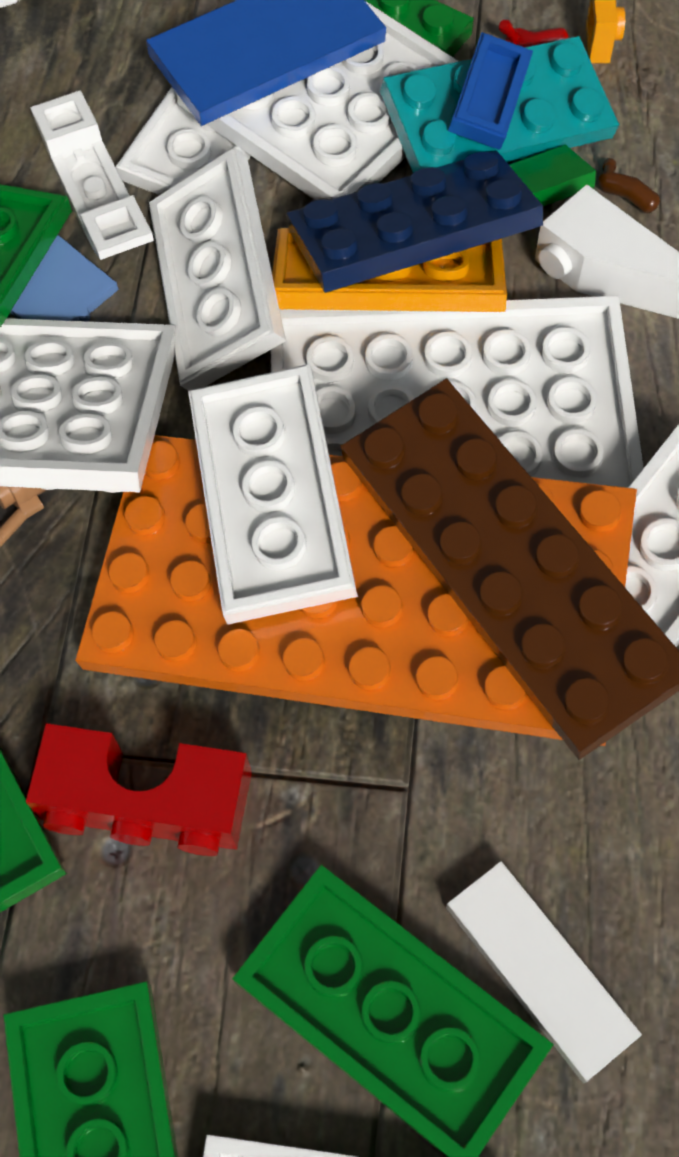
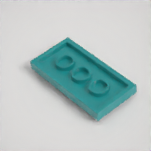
[380,36,620,173]

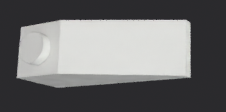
[534,185,679,319]

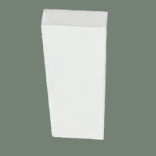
[446,861,642,1084]

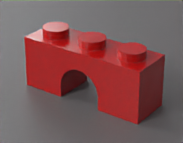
[26,723,252,856]

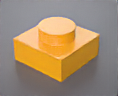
[585,0,625,63]

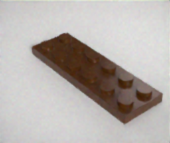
[341,378,679,760]

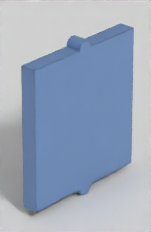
[10,235,119,321]

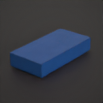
[448,32,533,150]

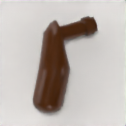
[598,158,660,213]

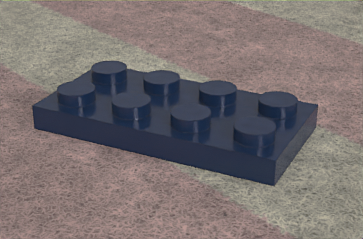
[286,150,543,293]

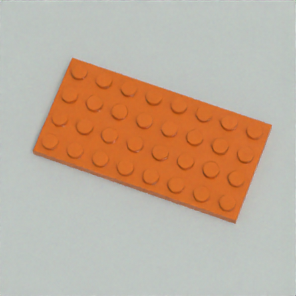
[75,435,637,746]

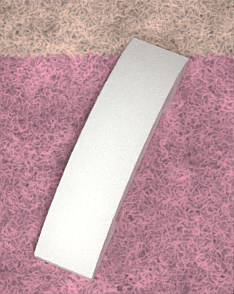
[30,90,154,260]

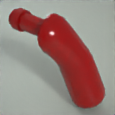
[499,20,569,48]

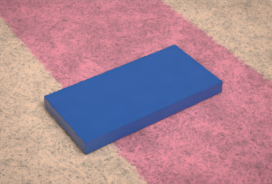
[146,0,386,126]

